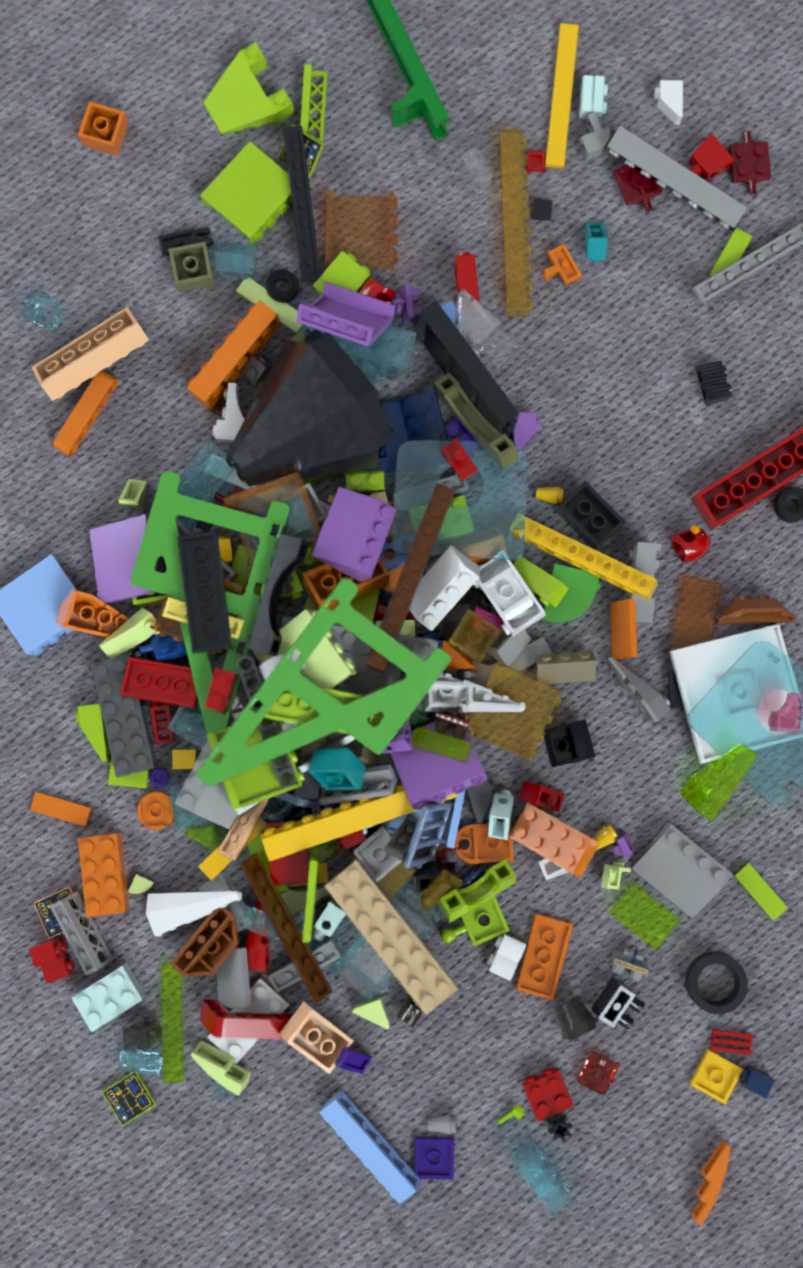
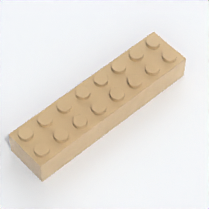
[325,859,458,1015]

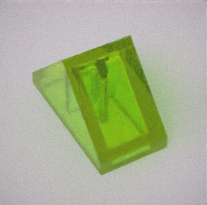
[184,823,220,852]

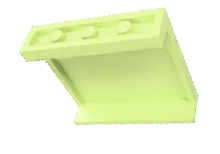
[253,609,357,689]

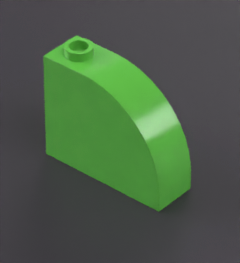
[540,564,602,624]

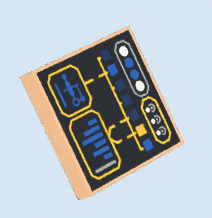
[34,886,86,939]

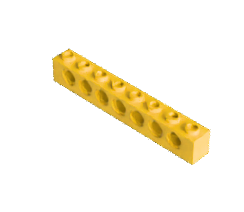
[509,513,658,602]

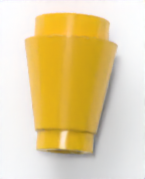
[536,486,564,505]
[592,824,619,850]

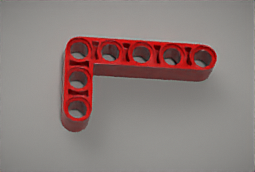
[200,999,294,1039]

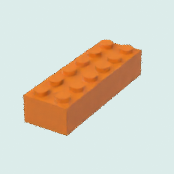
[187,300,281,411]

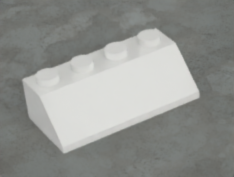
[409,545,481,631]

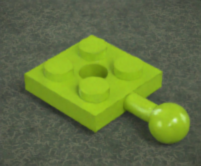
[440,896,510,946]

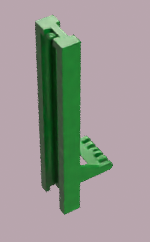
[365,0,450,141]

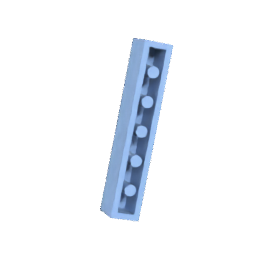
[320,1090,422,1204]

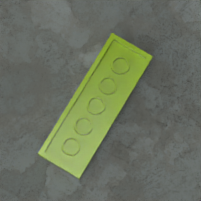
[264,686,383,734]

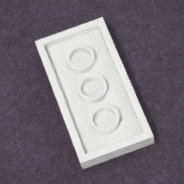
[207,977,290,1064]

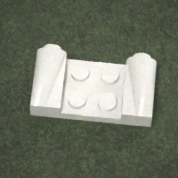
[473,550,546,637]

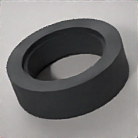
[685,952,748,1014]

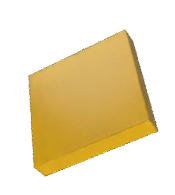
[689,1049,744,1105]

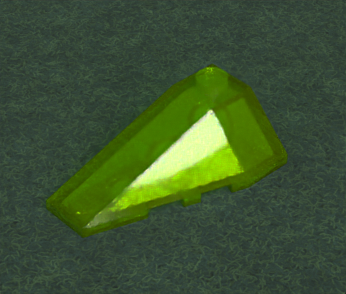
[680,743,758,821]

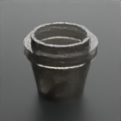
[554,995,599,1042]

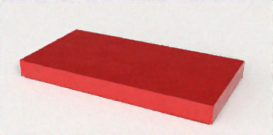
[120,657,198,709]

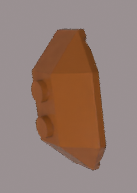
[715,595,796,625]
[170,907,239,977]

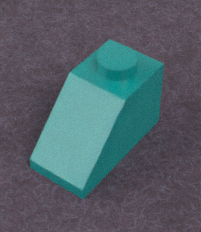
[585,223,608,262]

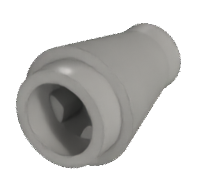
[428,1114,457,1135]

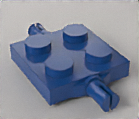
[139,625,188,662]

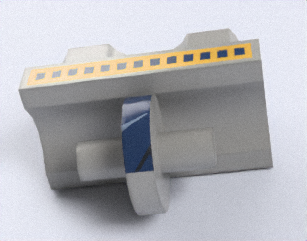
[612,946,649,981]

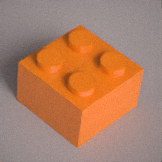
[77,101,129,156]

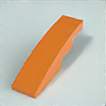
[691,1139,731,1226]

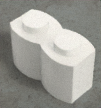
[486,933,526,981]

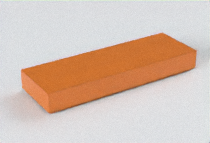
[30,791,92,827]

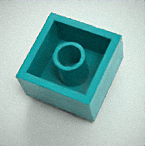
[308,747,366,790]

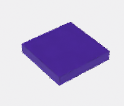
[414,1136,454,1180]

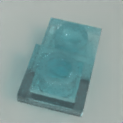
[118,1048,163,1076]

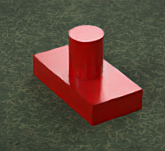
[441,439,478,482]

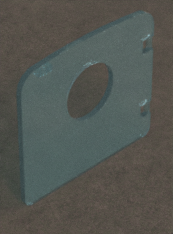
[392,440,528,560]
[686,641,803,808]

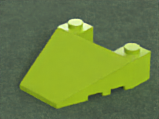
[203,42,294,134]

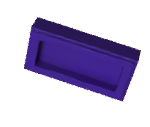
[334,1046,372,1074]

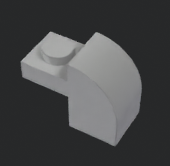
[579,112,610,161]

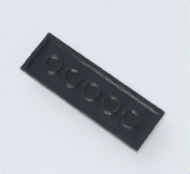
[177,531,233,654]

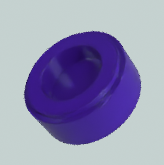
[150,768,170,787]

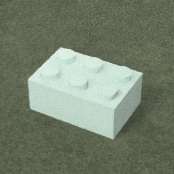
[71,963,147,1032]

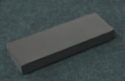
[384,814,418,861]

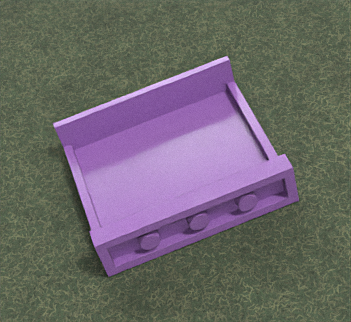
[296,282,396,347]
[90,514,165,606]
[391,715,487,810]

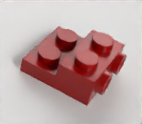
[522,1067,574,1122]

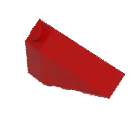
[244,900,270,971]

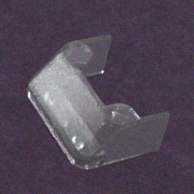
[455,289,520,370]

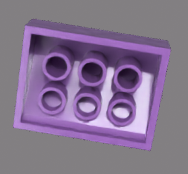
[311,487,397,582]

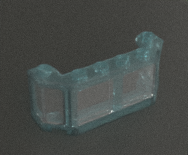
[330,878,443,1002]

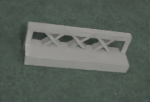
[319,764,397,805]
[50,891,113,975]

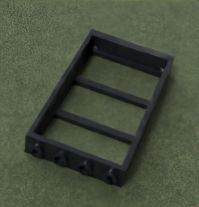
[418,301,520,439]

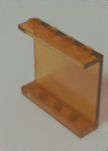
[325,190,398,270]

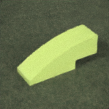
[191,1040,251,1096]

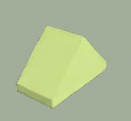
[119,479,147,510]
[352,996,390,1030]

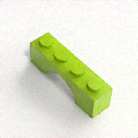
[439,859,516,923]

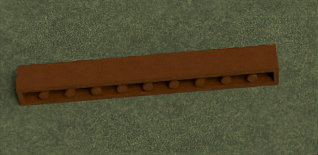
[365,483,455,674]

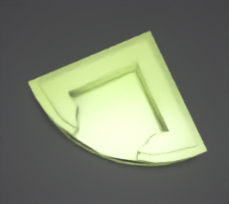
[128,874,155,894]

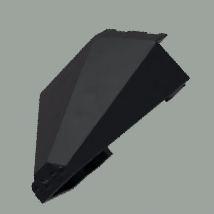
[225,329,397,486]

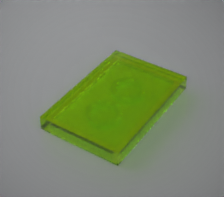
[609,882,680,950]

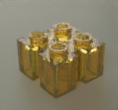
[376,859,416,901]

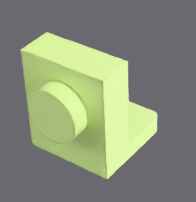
[601,861,631,890]

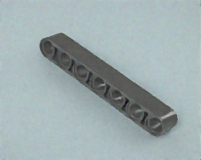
[237,655,296,788]

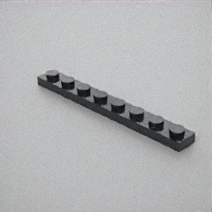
[283,126,321,283]

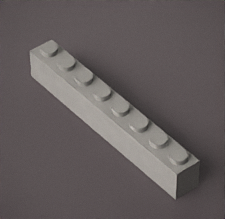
[607,126,747,229]

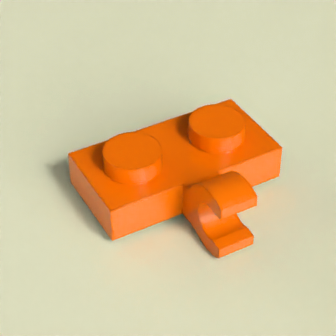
[542,244,583,286]

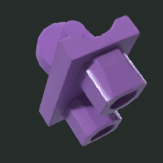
[390,284,422,323]

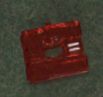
[577,1051,620,1095]

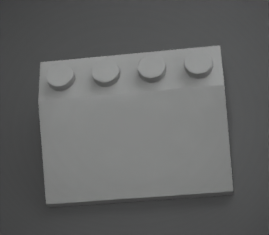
[175,739,237,829]
[631,823,733,918]

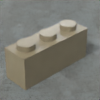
[535,650,596,685]

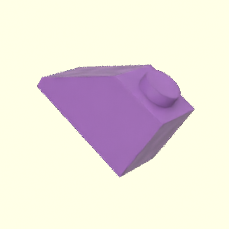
[512,412,540,453]

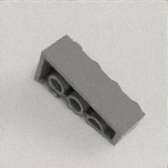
[625,542,661,625]

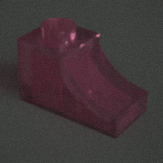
[768,693,802,733]

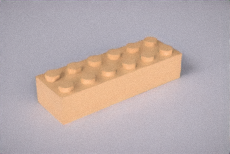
[32,307,149,401]

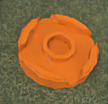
[137,791,176,830]

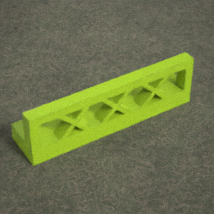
[300,64,328,142]

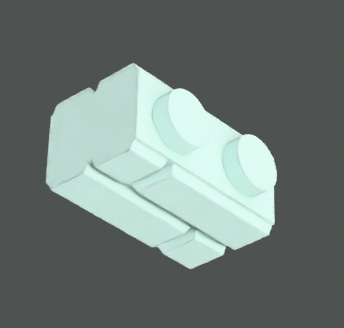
[579,75,608,120]

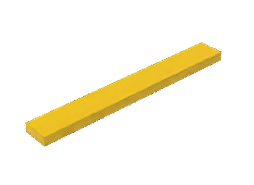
[545,23,579,169]

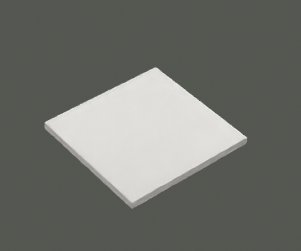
[669,623,803,764]

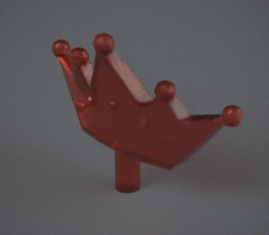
[435,847,461,862]

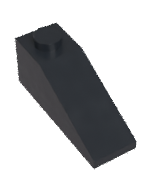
[438,587,481,645]

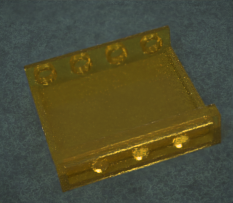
[468,662,562,763]

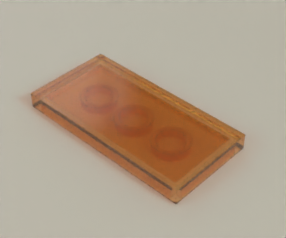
[669,576,722,651]

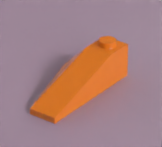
[56,590,129,638]

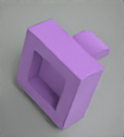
[612,833,635,858]

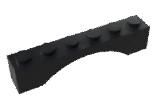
[248,534,309,656]

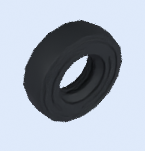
[266,269,299,303]

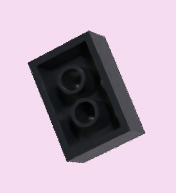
[556,480,626,550]

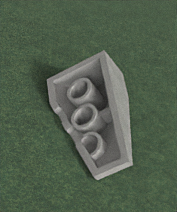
[606,656,671,723]

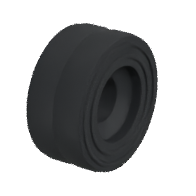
[774,487,803,523]

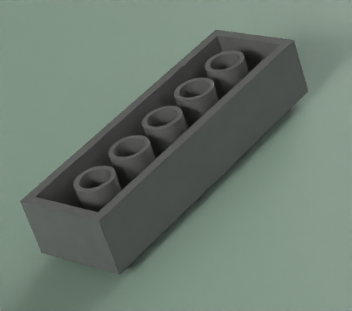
[91,655,158,777]

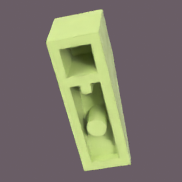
[98,608,162,659]

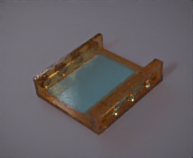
[223,471,321,565]

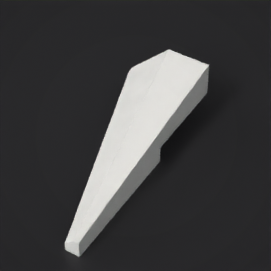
[424,673,525,712]
[146,891,242,937]

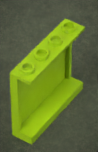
[200,141,292,245]
[207,718,304,811]

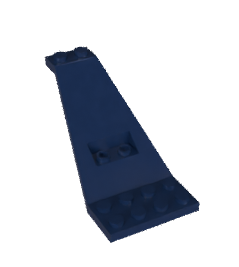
[358,388,449,472]

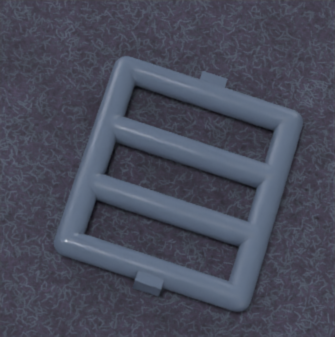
[403,800,454,869]

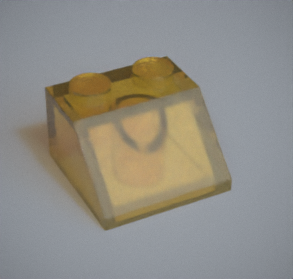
[448,609,501,663]

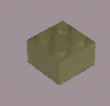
[168,242,216,293]

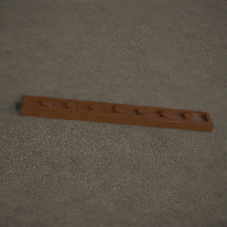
[239,853,333,1003]

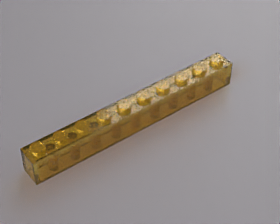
[499,128,533,317]

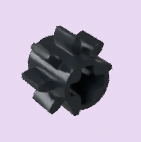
[548,1114,573,1142]

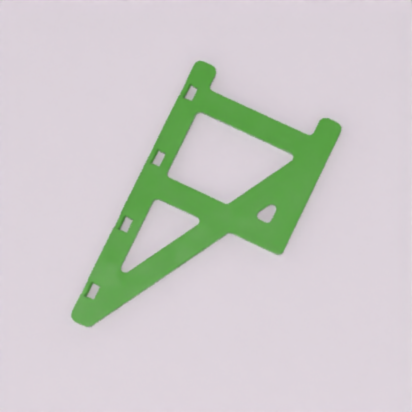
[130,471,290,733]
[197,578,451,786]

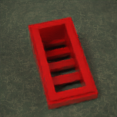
[150,703,175,744]

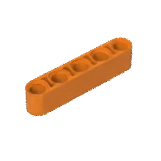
[53,370,119,457]

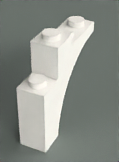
[213,383,245,443]

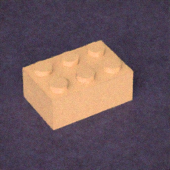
[279,1001,354,1074]

